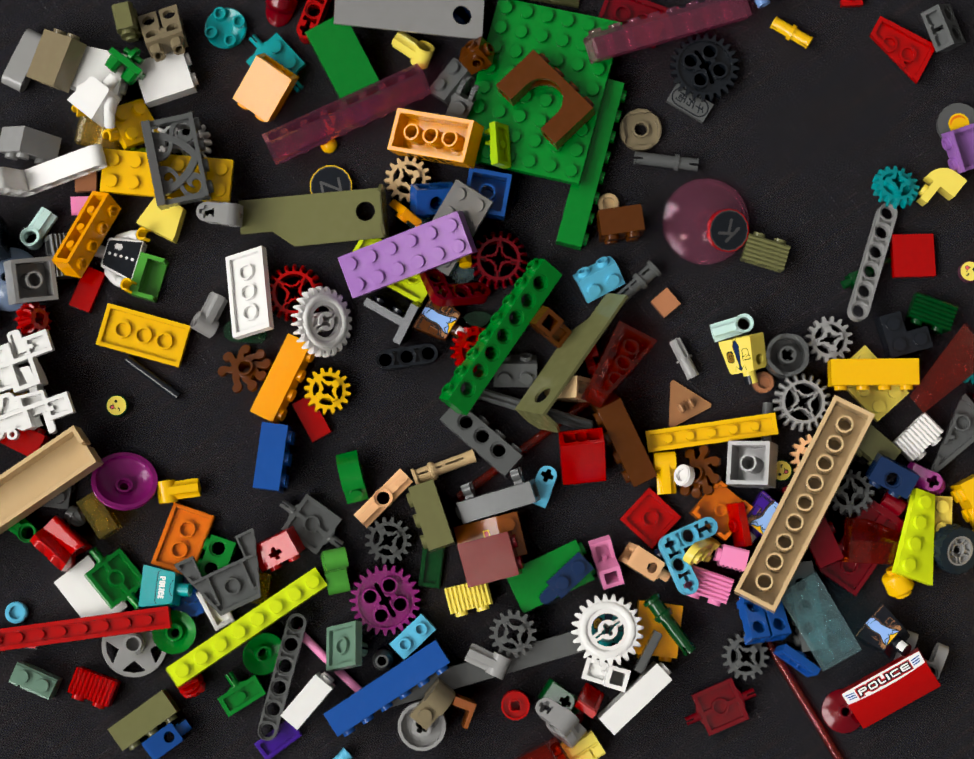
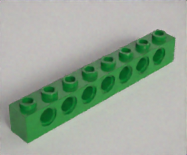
[439,258,562,415]

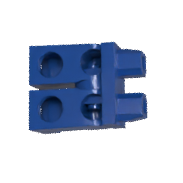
[736,596,792,645]

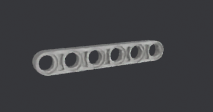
[847,203,898,322]

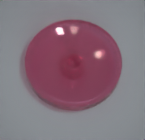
[663,179,749,265]

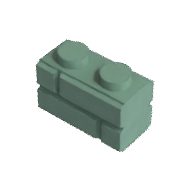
[9,661,63,700]

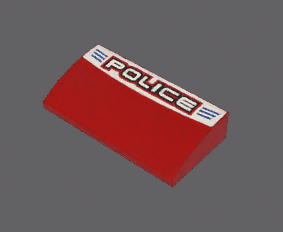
[841,647,941,729]

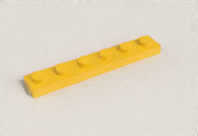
[645,413,778,453]

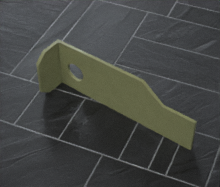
[239,184,389,247]

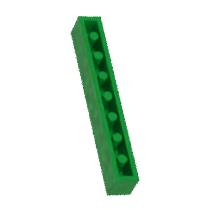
[556,79,627,250]

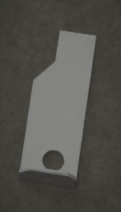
[333,0,484,40]

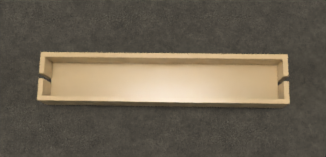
[0,425,104,534]

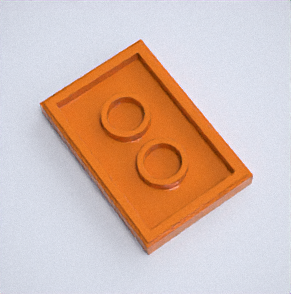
[151,502,216,575]

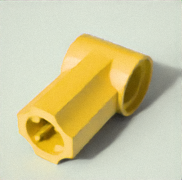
[653,451,677,495]
[157,478,201,504]

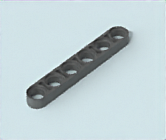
[258,613,308,741]

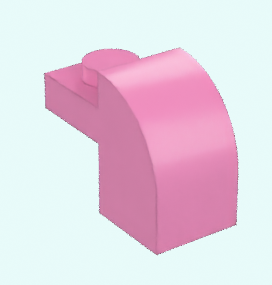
[588,535,625,590]

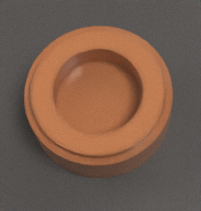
[752,371,774,394]

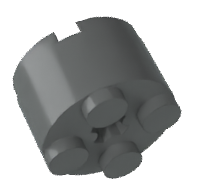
[765,333,809,379]

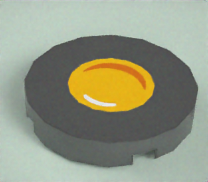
[936,103,974,139]

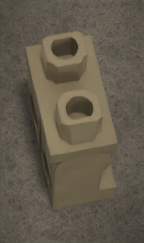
[137,4,189,62]

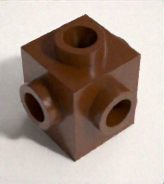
[459,36,495,75]

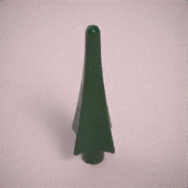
[840,256,891,289]

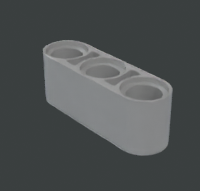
[1,28,42,92]

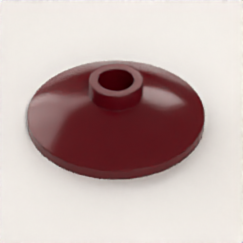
[821,689,861,733]

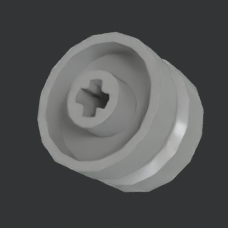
[398,700,446,751]

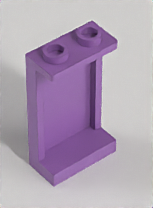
[941,123,974,174]

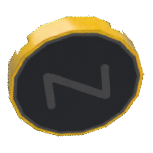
[310,165,352,194]

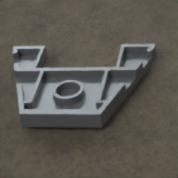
[174,528,262,616]

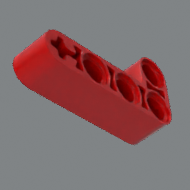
[296,0,332,44]

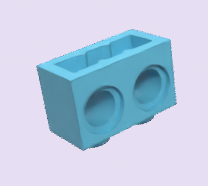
[389,613,437,660]

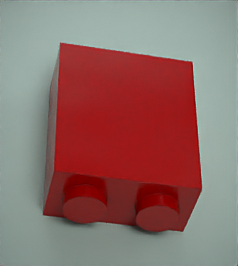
[558,427,606,485]

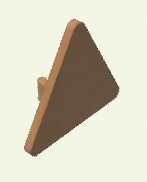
[669,380,711,427]

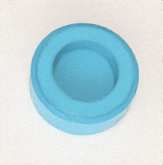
[5,602,29,624]

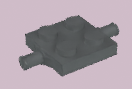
[279,494,344,555]

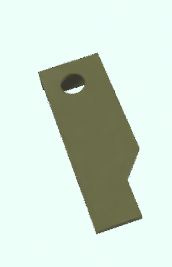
[515,293,628,433]

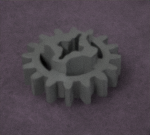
[831,469,875,518]
[365,517,412,564]
[489,609,537,658]
[721,632,769,681]

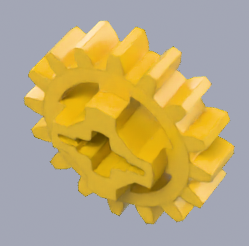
[304,367,351,415]

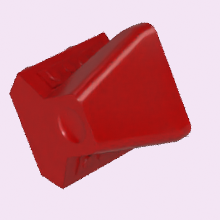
[30,516,92,572]

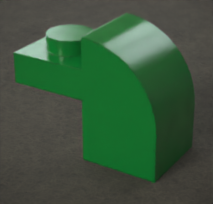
[336,450,369,504]

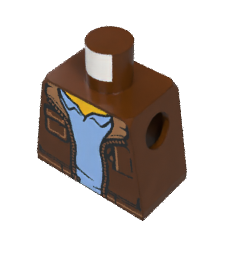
[413,299,464,342]

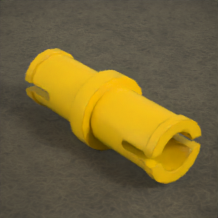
[770,16,813,49]

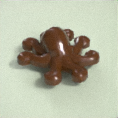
[218,345,272,393]
[680,445,722,499]

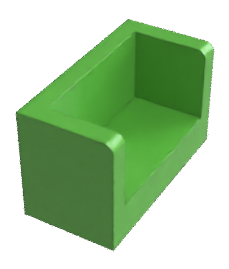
[129,252,169,303]

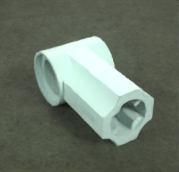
[20,207,58,250]
[709,314,754,343]

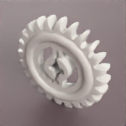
[291,286,352,358]
[571,594,644,667]

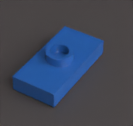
[773,644,821,677]

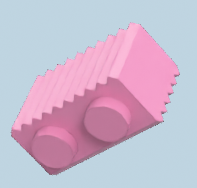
[713,544,750,572]
[684,565,734,607]

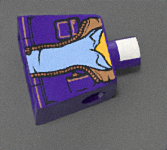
[747,491,778,544]

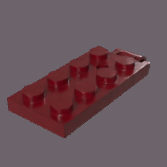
[818,490,908,596]

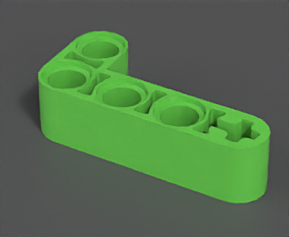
[320,546,350,596]

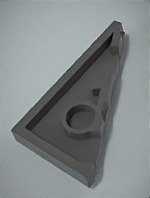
[930,393,974,472]

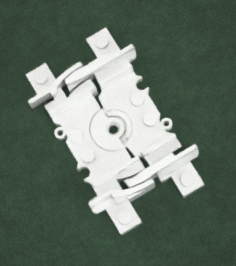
[0,329,76,440]

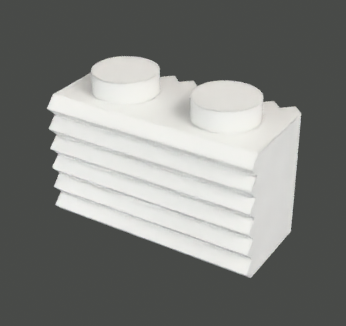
[892,412,944,462]

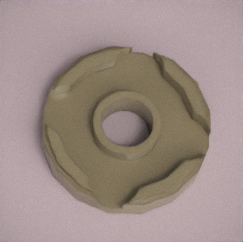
[619,108,662,152]

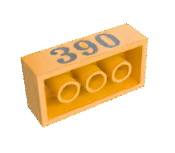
[387,108,484,169]

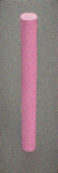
[298,627,362,693]

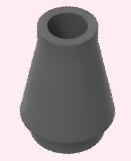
[372,649,394,671]

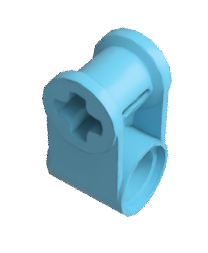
[533,466,557,508]

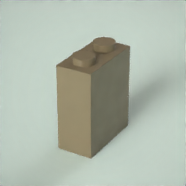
[26,28,87,93]

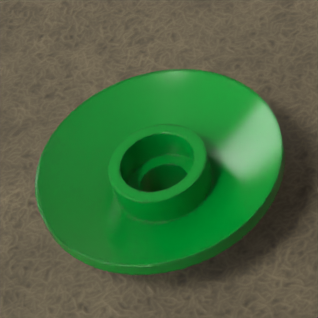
[152,610,196,654]
[243,632,282,675]

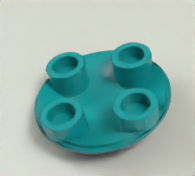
[204,7,247,49]

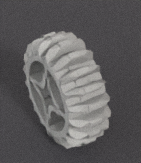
[772,373,831,432]

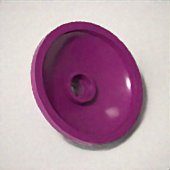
[91,452,158,510]

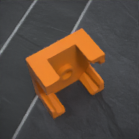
[689,481,753,541]

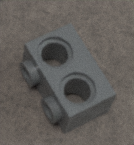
[920,4,966,53]

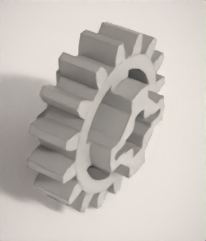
[805,316,853,363]

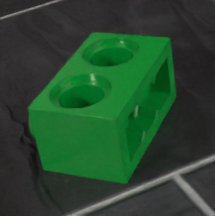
[197,534,238,576]

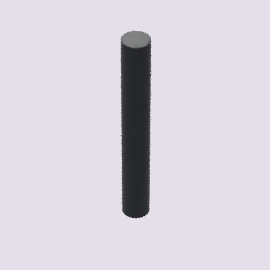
[124,355,181,400]

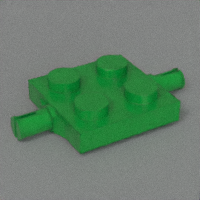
[84,547,142,610]

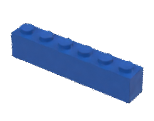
[323,640,451,737]

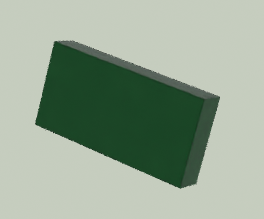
[418,548,445,589]

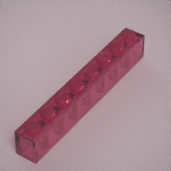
[583,0,752,64]
[262,63,432,165]

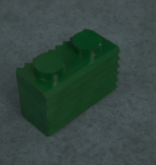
[905,292,958,334]

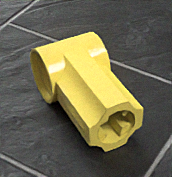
[391,31,435,69]

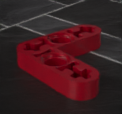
[419,268,491,307]

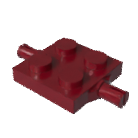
[684,677,756,736]

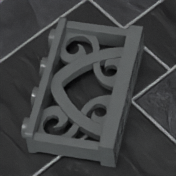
[141,112,214,210]

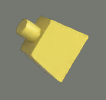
[136,197,186,244]

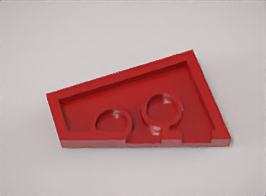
[869,16,935,84]

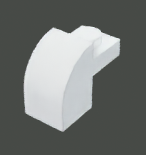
[581,657,631,692]

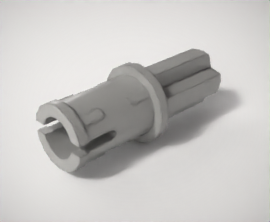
[669,337,699,380]

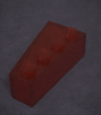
[581,321,658,408]
[910,323,974,413]

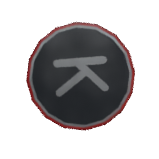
[707,209,749,252]

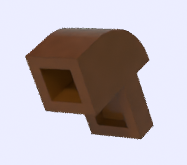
[529,306,572,348]

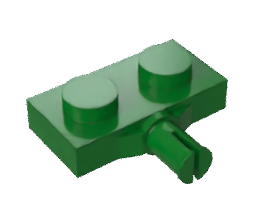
[217,671,267,717]

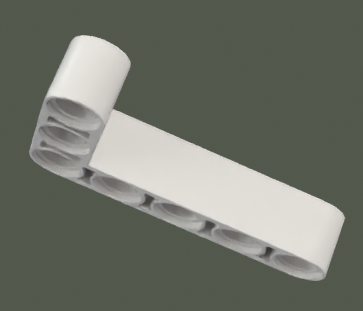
[0,144,107,197]

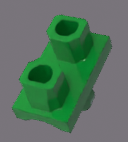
[105,47,146,86]

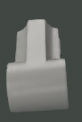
[190,292,228,338]
[464,643,512,680]

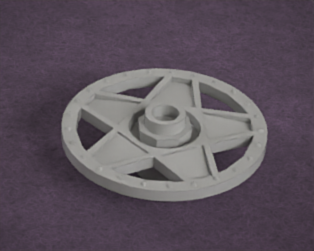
[101,631,166,677]

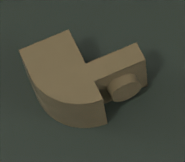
[409,677,456,730]

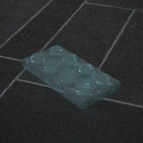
[781,572,862,672]

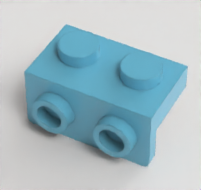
[572,256,626,303]

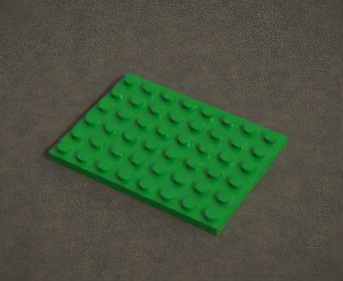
[467,0,623,186]

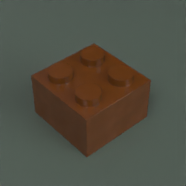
[596,204,645,245]

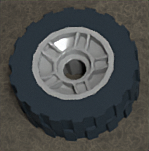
[933,524,974,575]

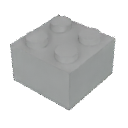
[3,256,59,305]
[726,441,778,488]

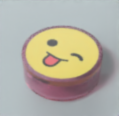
[958,261,974,283]

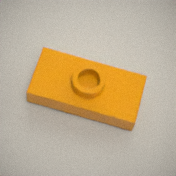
[389,199,422,227]

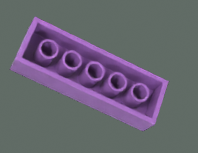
[338,211,478,298]

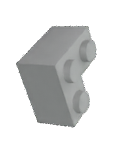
[0,126,62,165]

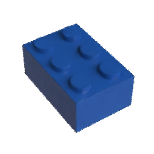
[253,422,295,492]

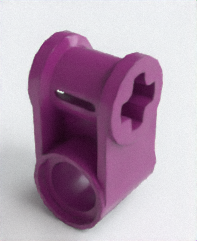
[907,462,946,495]

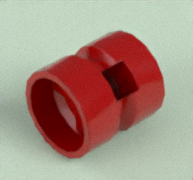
[501,689,530,720]

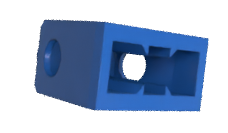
[141,718,192,759]

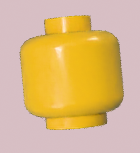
[882,565,914,599]

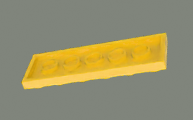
[100,149,234,203]

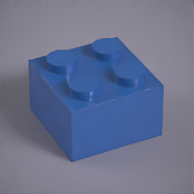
[467,168,512,221]

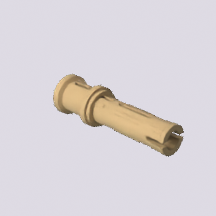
[410,449,477,485]

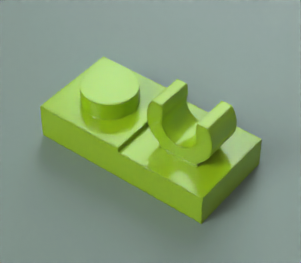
[484,121,511,169]

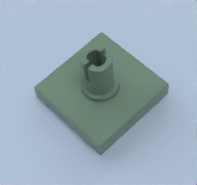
[326,621,368,672]

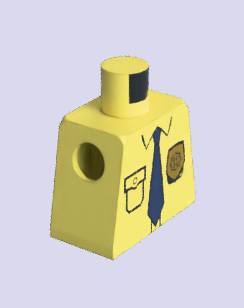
[718,332,767,385]

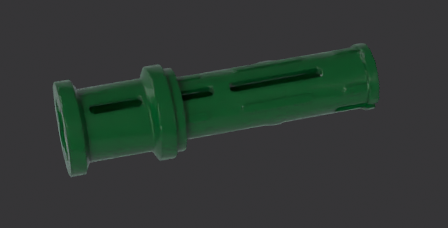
[643,592,696,656]

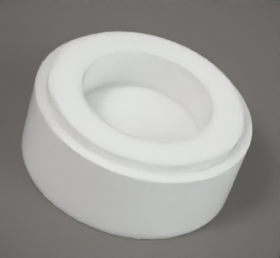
[674,464,695,487]

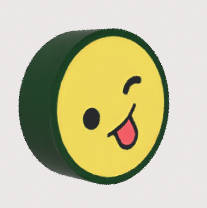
[106,395,129,417]
[776,460,792,482]

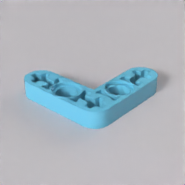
[658,517,718,595]

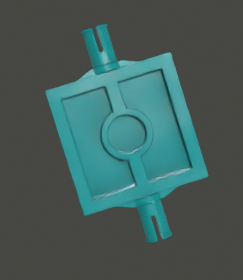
[246,32,306,93]

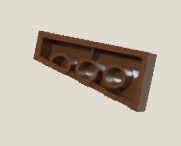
[590,393,657,487]

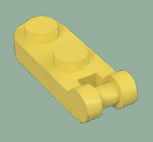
[683,537,721,565]

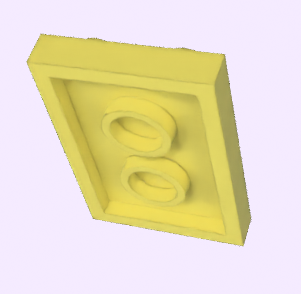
[847,345,909,422]

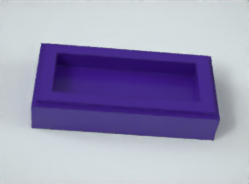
[254,720,303,759]

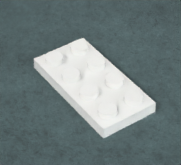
[225,246,274,340]

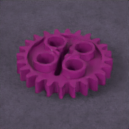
[349,564,421,636]

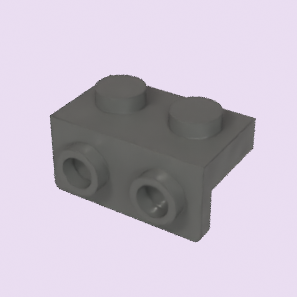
[428,58,477,107]
[493,353,537,387]

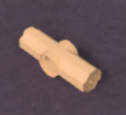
[354,469,413,528]

